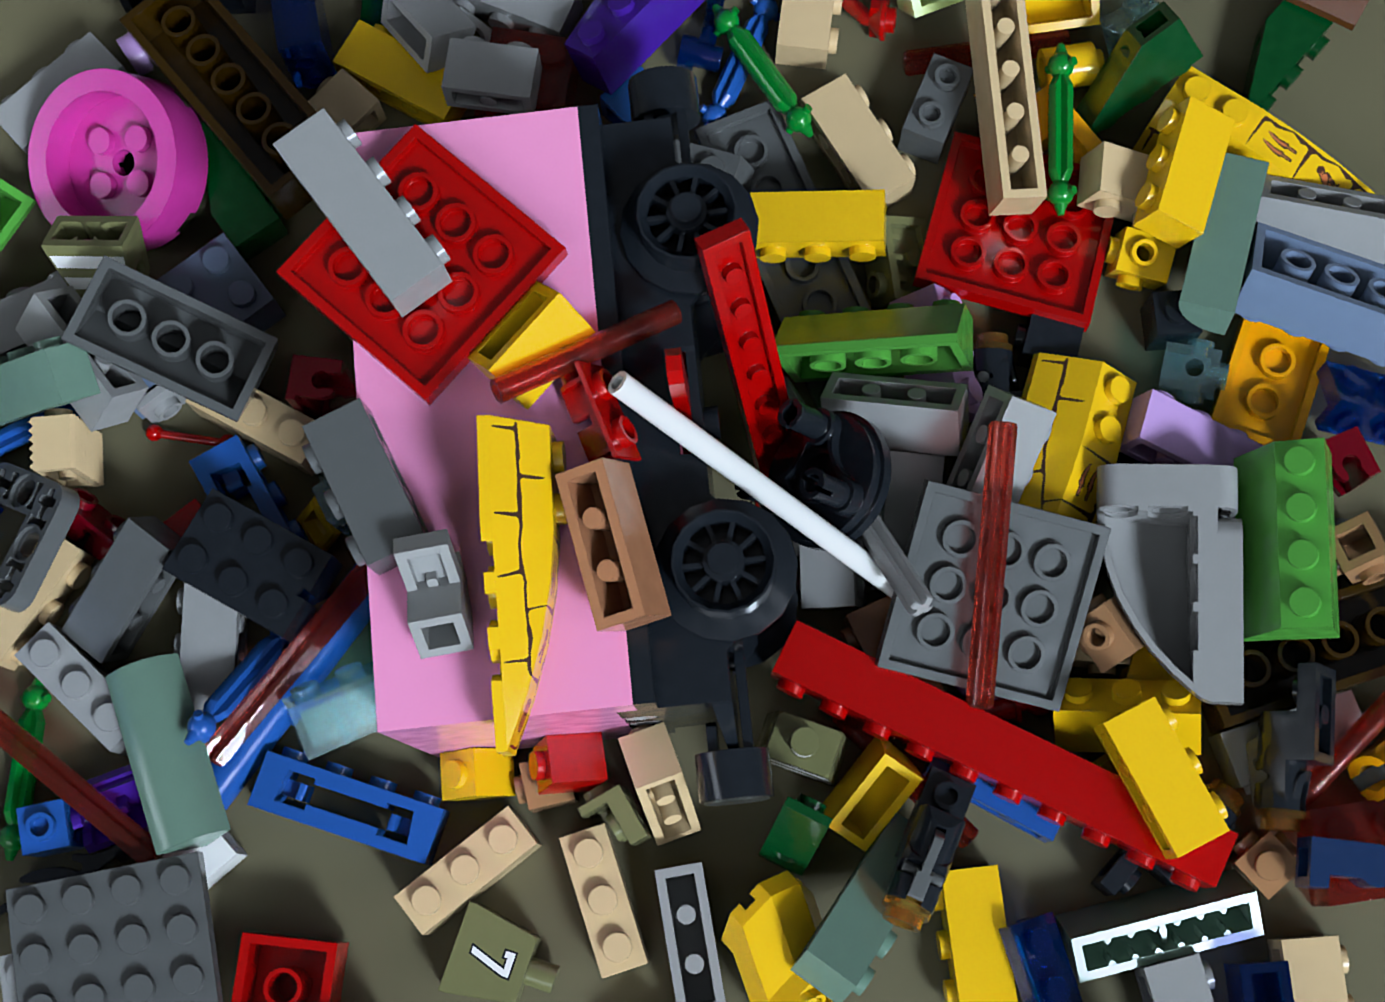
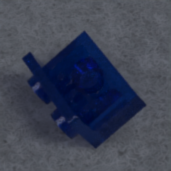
[1314,361,1385,445]
[998,911,1083,1002]

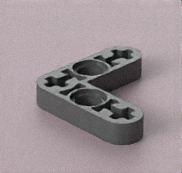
[0,462,80,613]

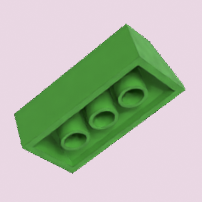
[775,299,973,383]
[1233,437,1340,642]

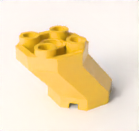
[721,870,833,1002]

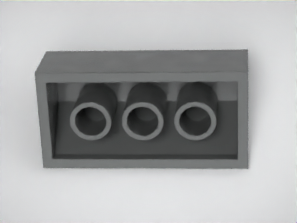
[61,255,278,422]

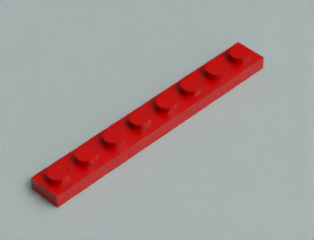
[694,217,792,477]

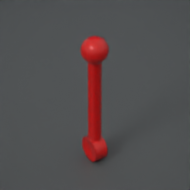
[145,424,233,446]

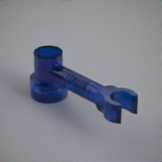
[676,0,725,72]

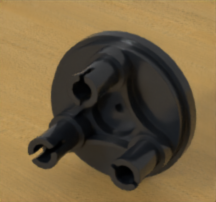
[735,399,892,551]

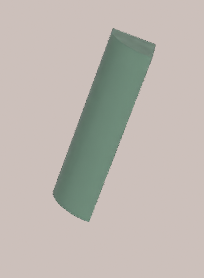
[1179,152,1269,335]
[105,653,231,855]
[1055,869,1264,983]

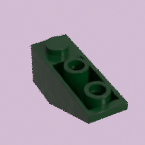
[1242,0,1334,112]
[1075,1,1203,134]
[200,122,289,262]
[758,793,833,877]

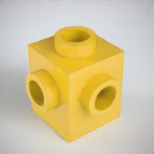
[1104,224,1176,291]

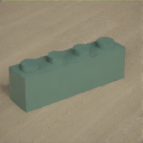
[0,336,101,427]
[790,812,915,1002]

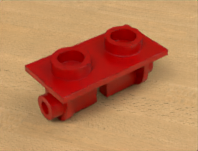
[559,361,642,462]

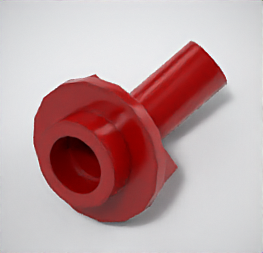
[842,0,897,42]

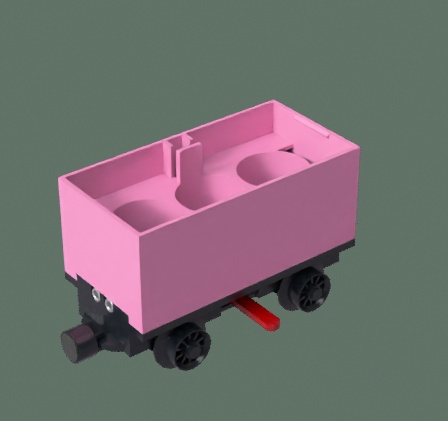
[353,66,798,806]

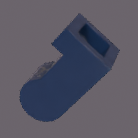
[1295,836,1385,889]

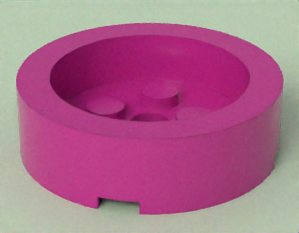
[28,68,208,251]

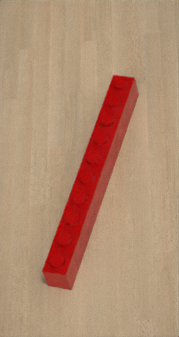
[771,620,1238,892]

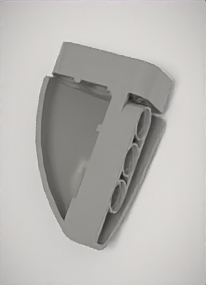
[1096,463,1244,705]

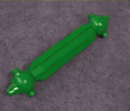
[712,4,814,138]
[1044,43,1077,216]
[0,677,52,861]

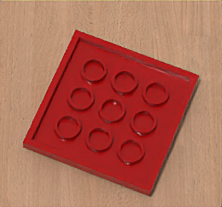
[276,124,568,406]
[912,131,1114,332]

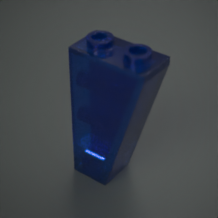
[271,0,337,88]

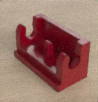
[285,354,356,419]
[1325,426,1381,497]

